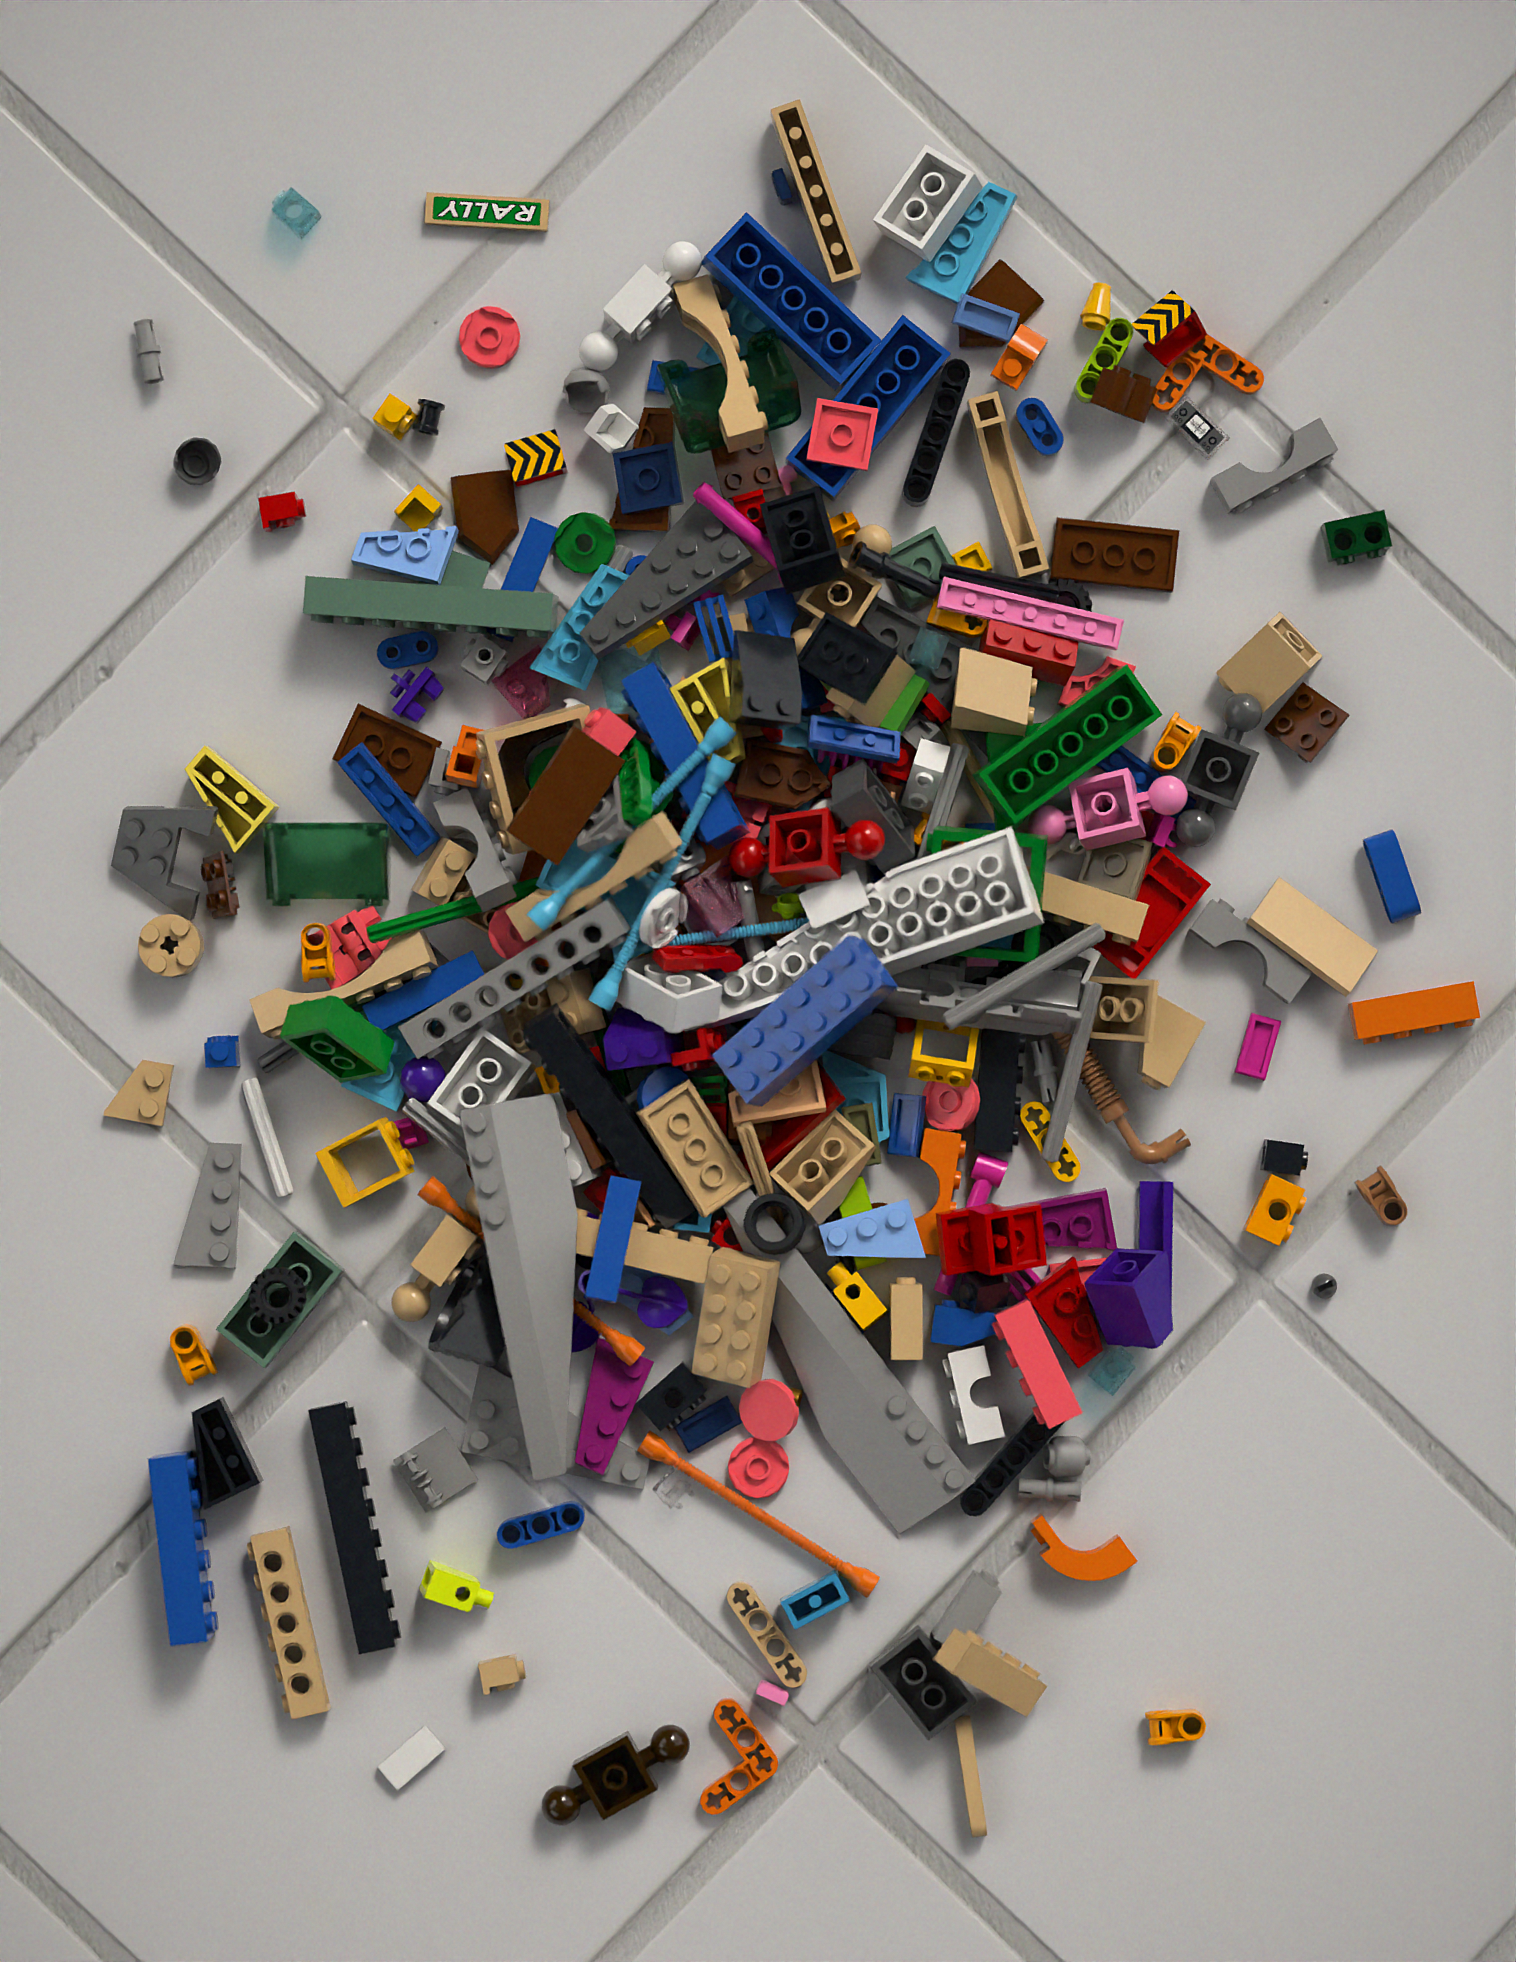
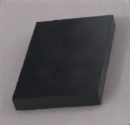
[797,612,898,705]

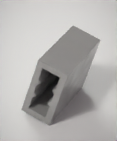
[932,1569,1002,1644]

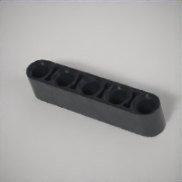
[902,359,970,507]
[959,1413,1065,1517]

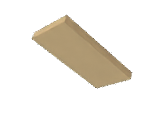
[1247,877,1378,997]
[636,1079,754,1218]

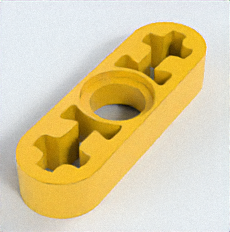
[1019,1101,1081,1182]

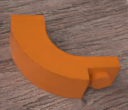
[1030,1513,1138,1581]

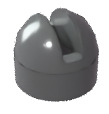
[1311,1273,1337,1298]

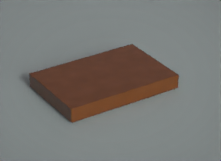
[332,703,442,798]

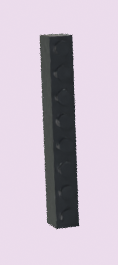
[523,1003,697,1229]
[308,1401,401,1654]

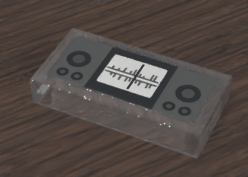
[1164,395,1230,461]

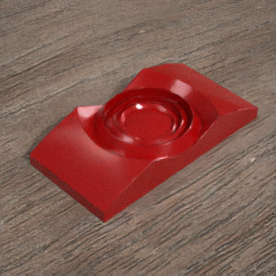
[1092,847,1211,979]

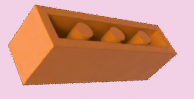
[1348,981,1480,1045]

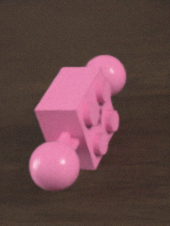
[1028,768,1188,851]

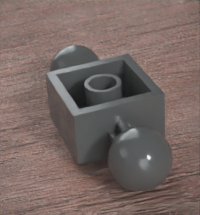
[1176,693,1262,847]

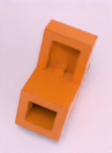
[990,324,1048,391]
[446,725,485,789]

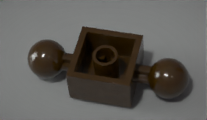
[541,1725,690,1826]

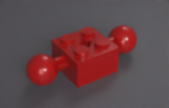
[728,807,885,887]

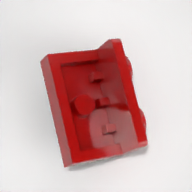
[671,1028,725,1072]

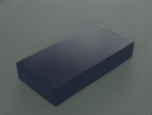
[674,1396,742,1453]

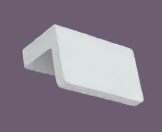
[798,870,870,929]

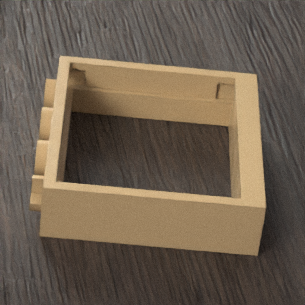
[475,704,590,855]

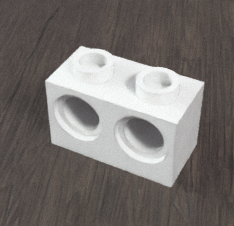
[900,738,951,814]

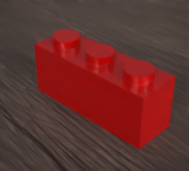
[978,619,1079,686]

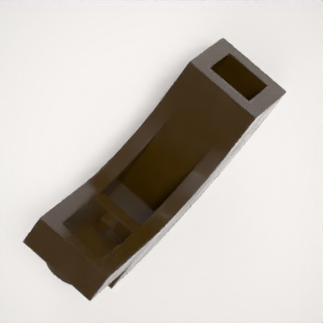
[498,722,569,812]

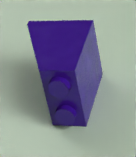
[603,1007,685,1070]
[1084,1248,1173,1349]

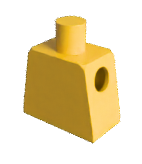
[827,1262,889,1331]

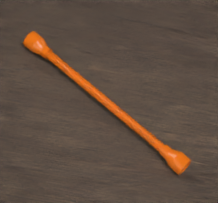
[417,1176,645,1366]
[637,1431,880,1598]

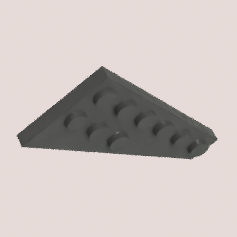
[580,501,754,660]
[861,596,1039,757]

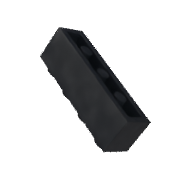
[973,1028,1026,1152]

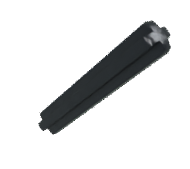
[939,563,1060,603]

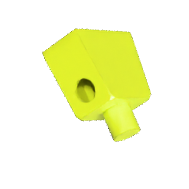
[419,1560,494,1613]

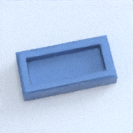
[951,293,1020,343]

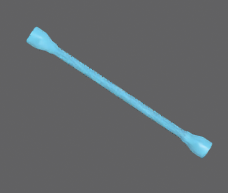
[526,717,737,931]
[589,754,735,1010]
[612,917,809,962]

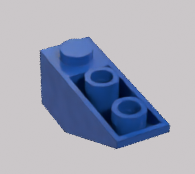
[929,1299,1007,1346]

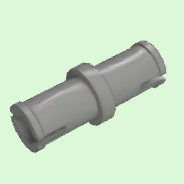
[133,319,164,384]
[1030,1039,1059,1104]
[1019,1477,1082,1502]

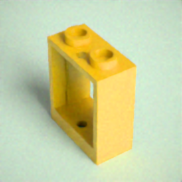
[908,1019,979,1087]
[315,1117,415,1208]

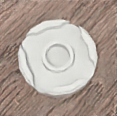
[639,888,688,949]

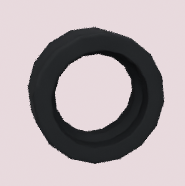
[744,1193,805,1255]

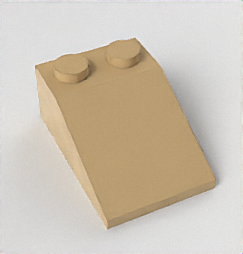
[1088,976,1159,1043]
[769,1109,876,1225]

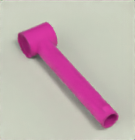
[692,482,784,587]
[934,1151,1008,1296]

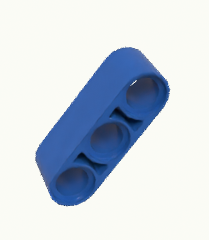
[1363,829,1421,924]
[497,1501,585,1549]

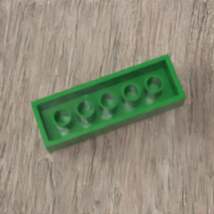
[972,665,1162,825]

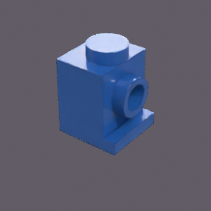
[204,1035,241,1068]

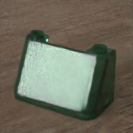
[657,329,802,454]
[263,823,391,906]

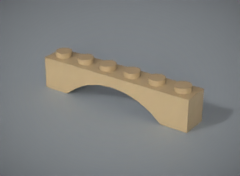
[673,274,768,453]
[966,391,1049,580]
[505,811,683,942]
[249,930,438,1039]

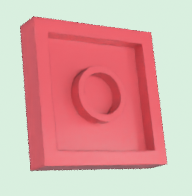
[806,398,878,471]

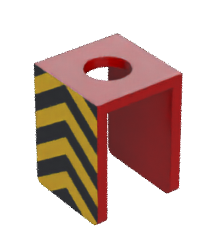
[1132,290,1207,368]
[504,429,568,487]

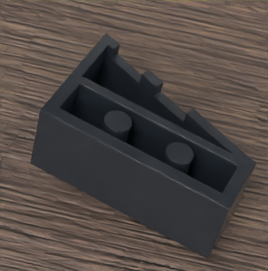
[191,1397,264,1510]

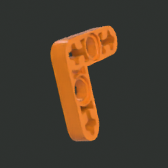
[1152,334,1264,412]
[700,1698,778,1815]

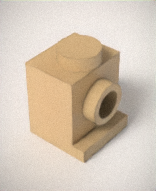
[478,1654,526,1695]

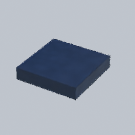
[612,442,684,515]

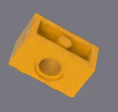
[1242,1174,1307,1246]

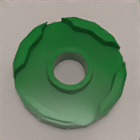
[554,512,616,574]

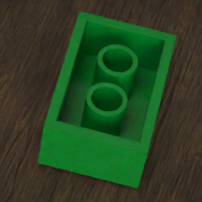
[280,995,395,1083]

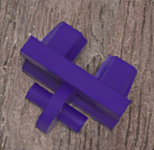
[390,667,445,724]

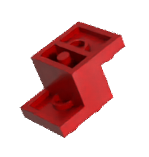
[936,1203,1047,1276]

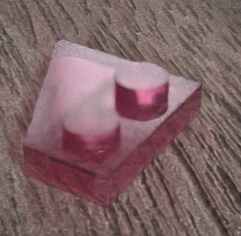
[491,645,551,719]
[680,855,744,938]

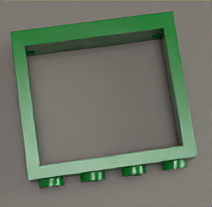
[926,826,1048,962]

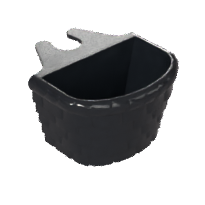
[428,1255,506,1367]

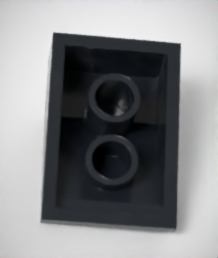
[760,486,846,595]
[729,630,802,730]

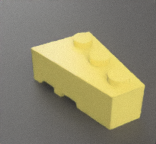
[670,658,746,764]
[185,745,280,854]

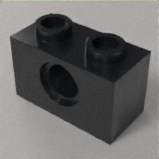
[636,1362,707,1432]

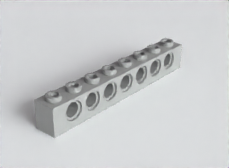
[398,897,631,1059]

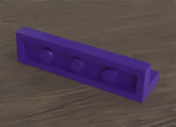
[1138,1181,1173,1306]

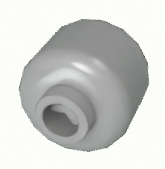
[1042,1436,1091,1477]

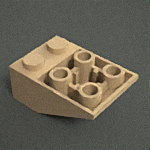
[411,837,521,934]
[496,968,607,1054]

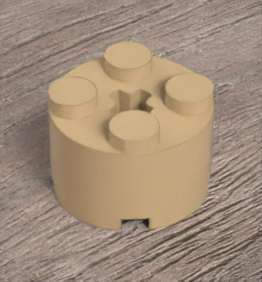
[138,914,204,978]

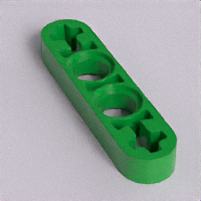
[619,738,653,827]

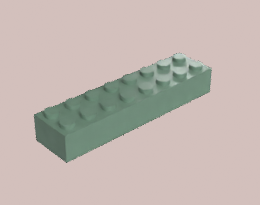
[303,576,559,639]

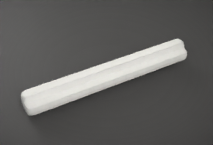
[242,1078,293,1197]

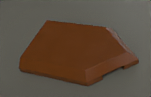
[959,259,1044,347]
[451,470,519,565]
[734,738,832,809]

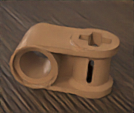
[1354,1165,1407,1226]

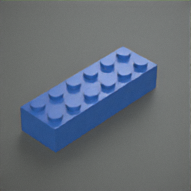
[701,212,882,391]
[785,315,951,501]
[621,662,750,850]
[712,935,898,1106]
[148,1451,219,1646]

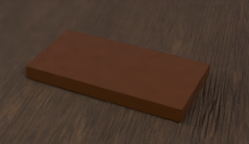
[1050,517,1179,593]
[505,726,625,866]

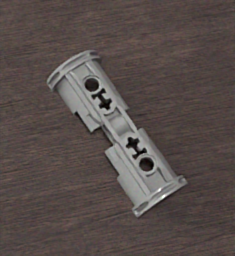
[875,965,1082,1035]

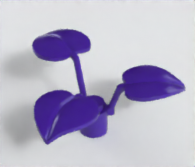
[571,1212,688,1353]

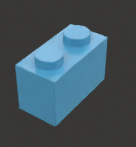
[780,1570,850,1630]

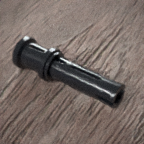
[849,541,940,600]

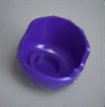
[400,1056,446,1103]

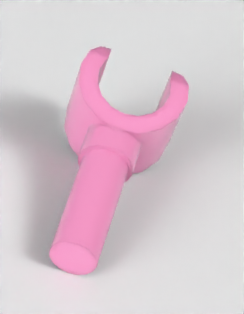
[778,465,798,496]

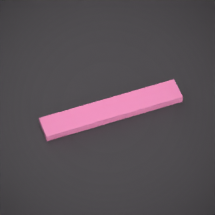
[936,577,1124,651]

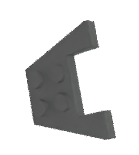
[111,806,219,921]

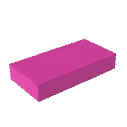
[1234,1013,1281,1081]

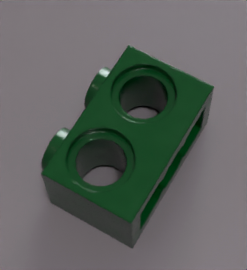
[1320,510,1392,566]

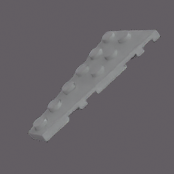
[461,1364,650,1489]

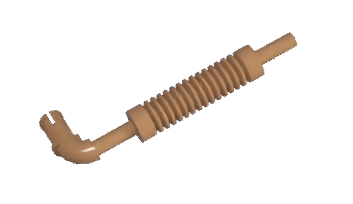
[1052,1032,1191,1164]

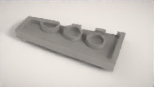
[173,1143,242,1268]

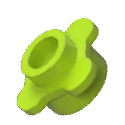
[772,893,806,920]

